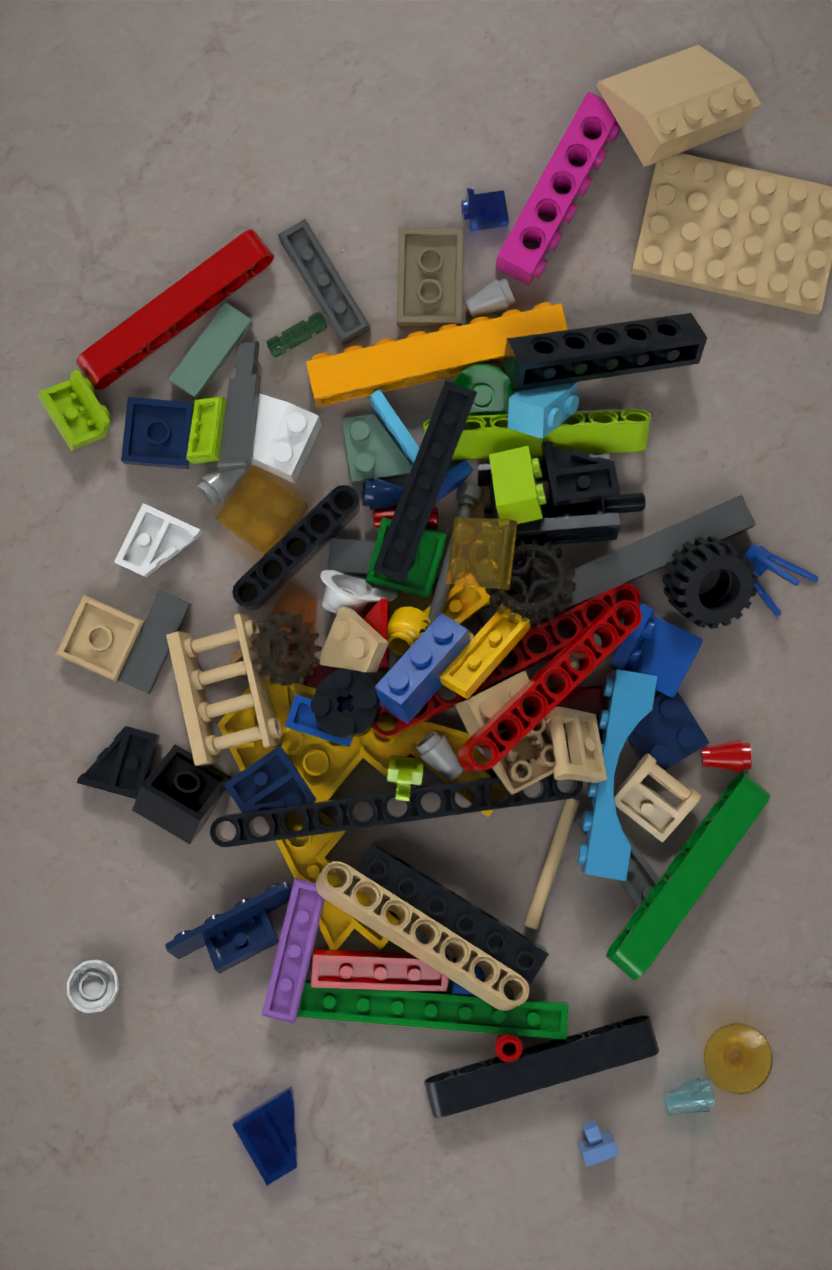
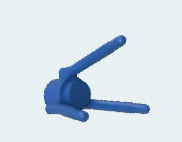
[744,543,818,616]

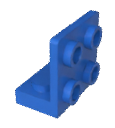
[611,603,703,698]

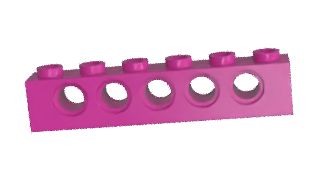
[495,92,621,286]

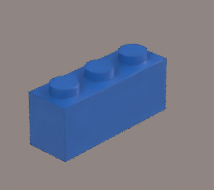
[375,613,471,724]

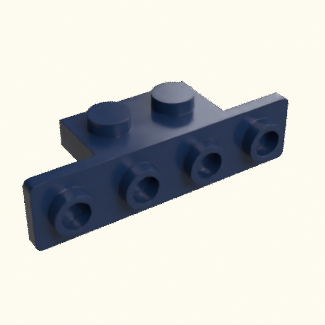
[165,882,292,974]

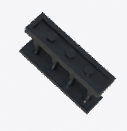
[477,453,621,550]

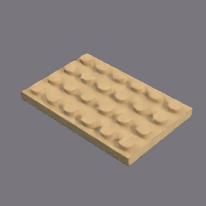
[630,153,832,315]

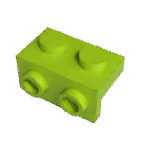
[38,369,111,451]

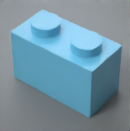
[508,382,579,439]

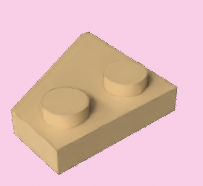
[318,607,389,672]

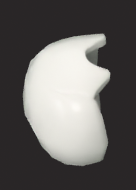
[66,959,120,1013]

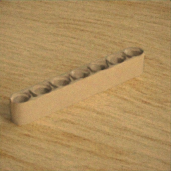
[316,861,529,1011]

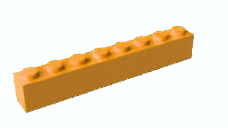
[306,302,568,408]

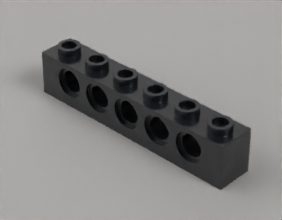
[503,313,707,391]
[356,842,549,984]

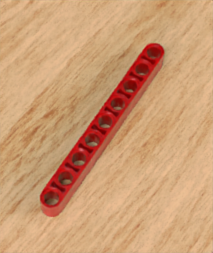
[373,583,641,739]

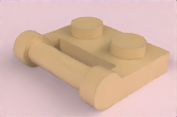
[545,707,607,783]
[614,753,701,842]

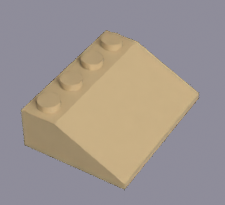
[596,45,762,167]

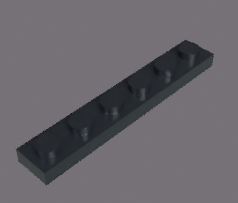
[373,380,477,583]

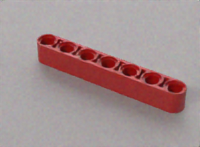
[76,229,274,390]
[458,600,642,773]

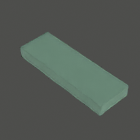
[169,302,253,400]

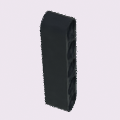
[232,485,360,611]

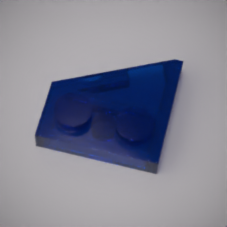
[232,1086,298,1186]

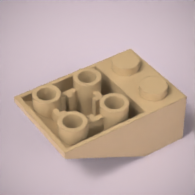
[455,671,571,795]

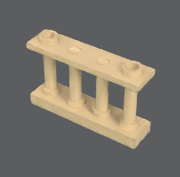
[166,613,283,766]

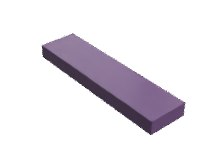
[261,878,325,1023]

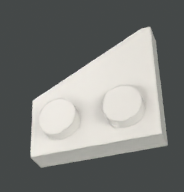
[114,503,202,578]

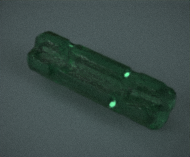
[266,312,327,357]

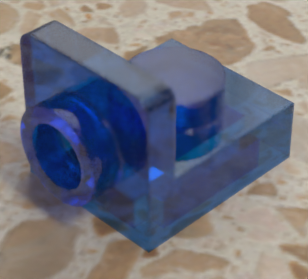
[461,188,509,232]

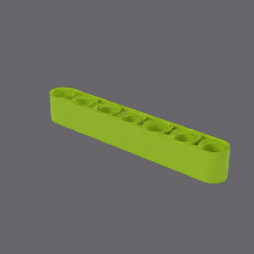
[423,408,651,460]

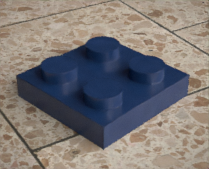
[121,397,194,469]
[627,692,710,770]

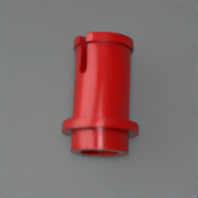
[495,1033,523,1063]

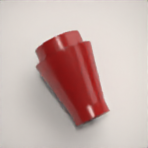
[701,739,752,773]

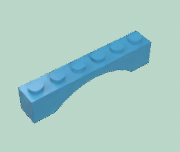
[577,669,657,881]

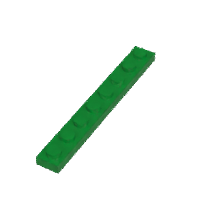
[297,980,569,1040]

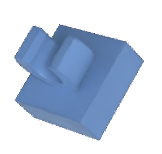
[578,1120,619,1167]

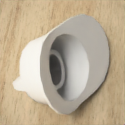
[320,570,398,615]

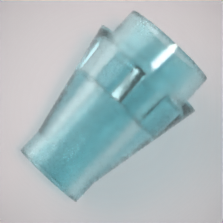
[663,1077,717,1115]

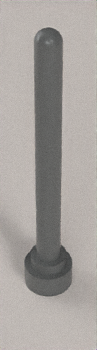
[428,483,484,625]

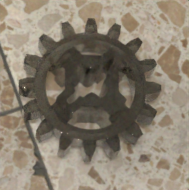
[249,612,322,686]

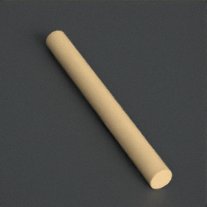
[524,799,579,930]

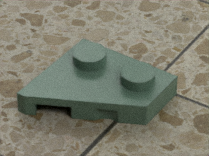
[342,414,412,485]

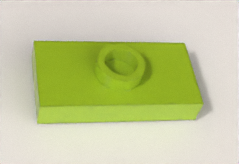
[186,396,227,464]

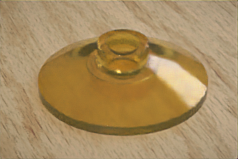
[704,1023,773,1094]

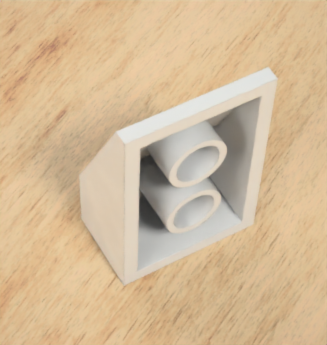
[251,393,322,484]

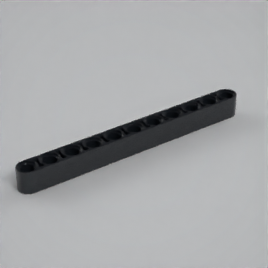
[210,773,583,847]

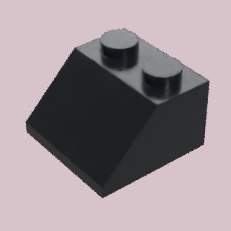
[132,744,232,844]

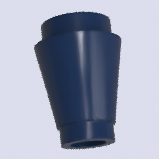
[362,477,404,510]

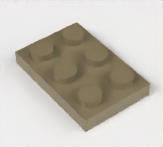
[397,228,463,327]

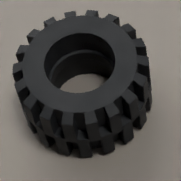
[662,536,758,629]

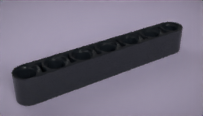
[424,1015,660,1118]

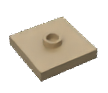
[55,594,145,682]

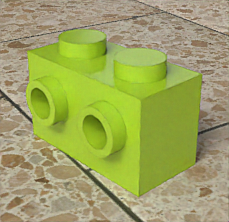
[489,445,547,527]

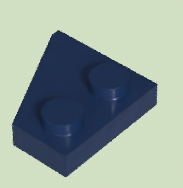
[223,746,318,813]

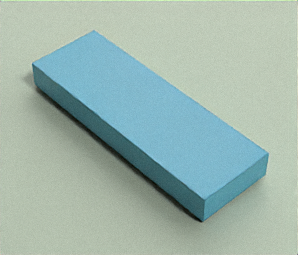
[370,389,419,466]

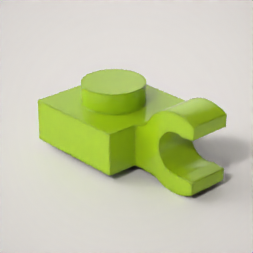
[387,755,424,801]

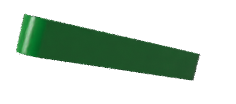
[606,772,770,980]

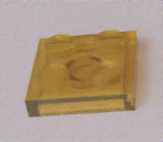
[215,466,307,555]
[446,517,518,590]

